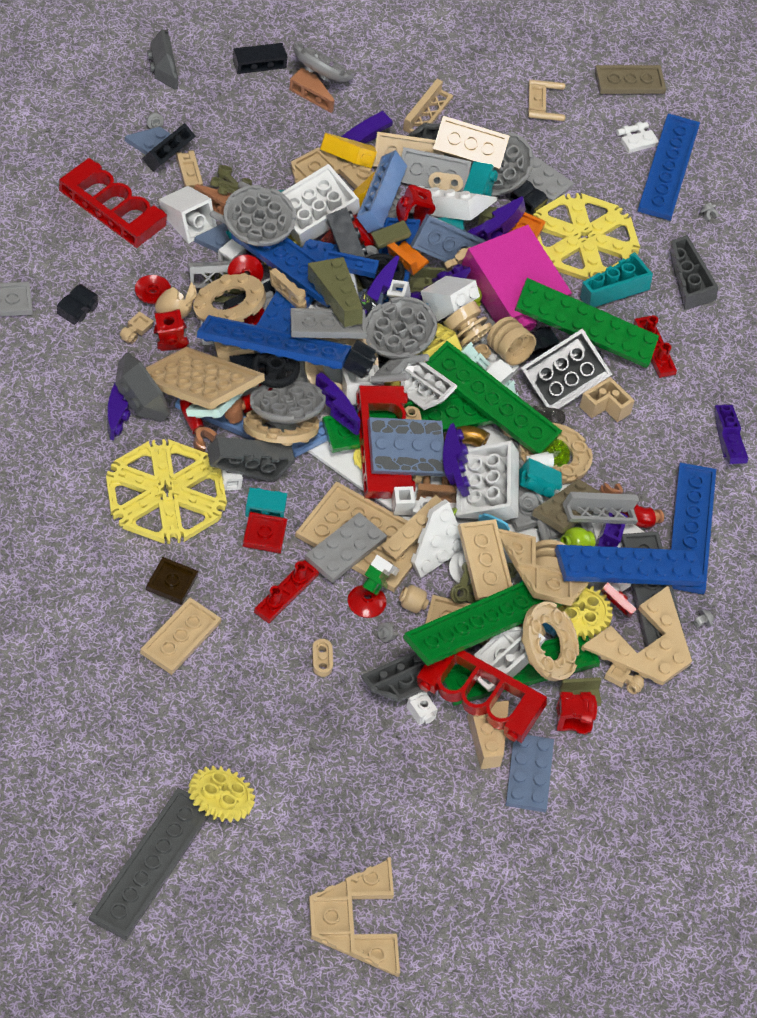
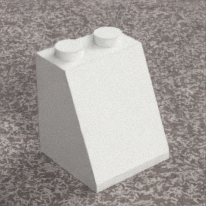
[158,186,217,244]
[421,276,480,322]

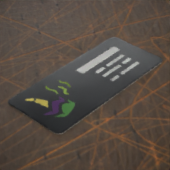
[360,291,378,312]

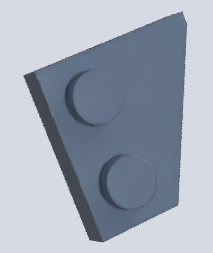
[124,127,170,155]
[194,223,230,253]

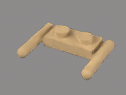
[528,79,566,121]

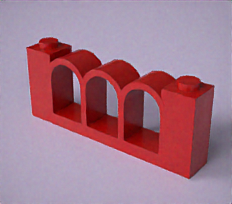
[59,158,167,248]
[356,386,415,499]
[417,650,547,744]

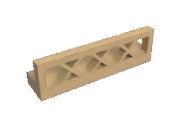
[403,79,453,133]

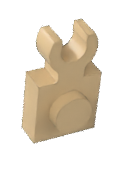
[444,247,471,271]

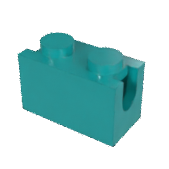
[463,161,498,196]
[519,458,562,499]
[245,487,288,518]

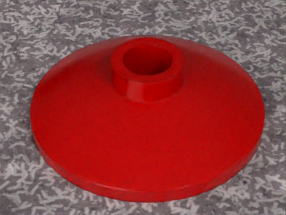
[227,254,264,281]
[135,275,171,304]
[347,585,387,618]

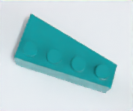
[580,252,653,307]

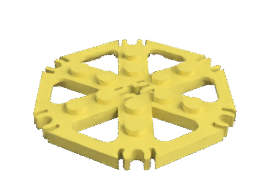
[533,193,640,281]
[106,439,227,544]

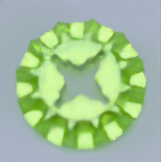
[544,439,570,467]

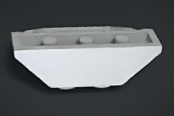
[401,362,458,410]
[474,627,545,692]

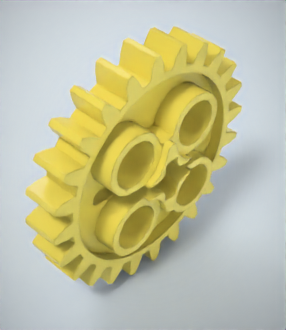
[558,586,613,640]
[188,766,255,823]

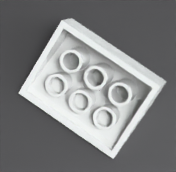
[281,164,360,247]
[410,186,497,221]
[456,441,519,520]

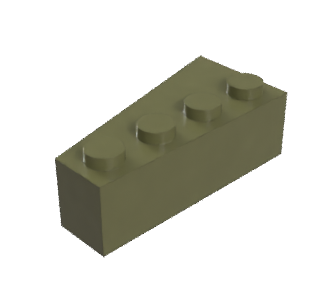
[308,257,363,327]

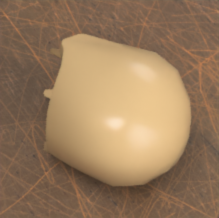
[155,282,197,319]

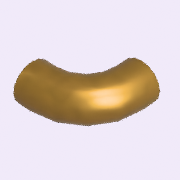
[443,426,490,447]

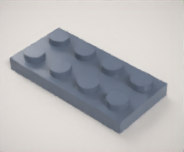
[410,214,486,262]
[505,735,554,813]

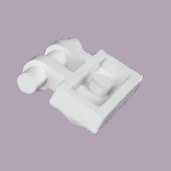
[616,122,659,153]

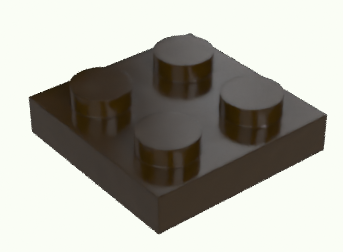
[146,557,199,605]

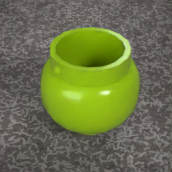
[560,527,596,546]

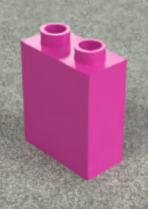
[462,225,572,331]

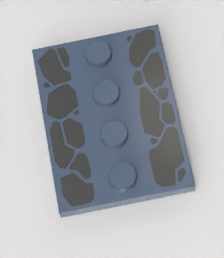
[367,417,445,477]

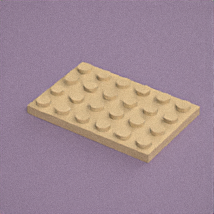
[146,347,265,410]
[295,481,419,592]

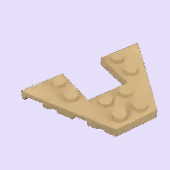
[291,147,374,189]
[499,529,590,606]
[581,586,692,685]
[309,857,400,977]

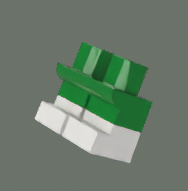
[363,555,400,595]

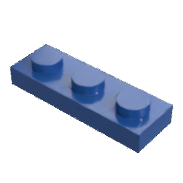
[322,249,379,278]

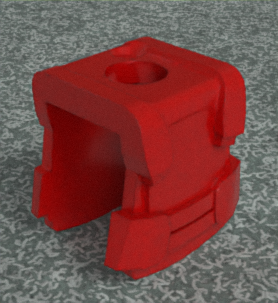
[396,184,435,226]
[154,309,189,351]
[556,692,597,735]

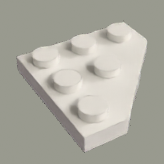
[411,499,463,578]

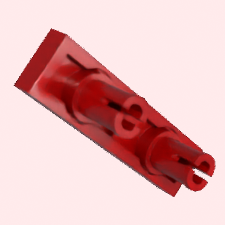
[633,315,677,378]
[254,560,319,623]

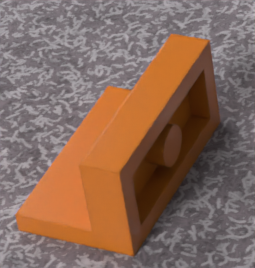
[387,241,429,275]

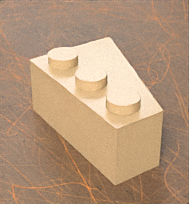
[467,700,509,769]

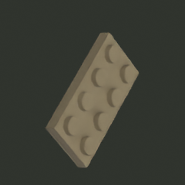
[595,65,666,94]
[532,479,602,534]

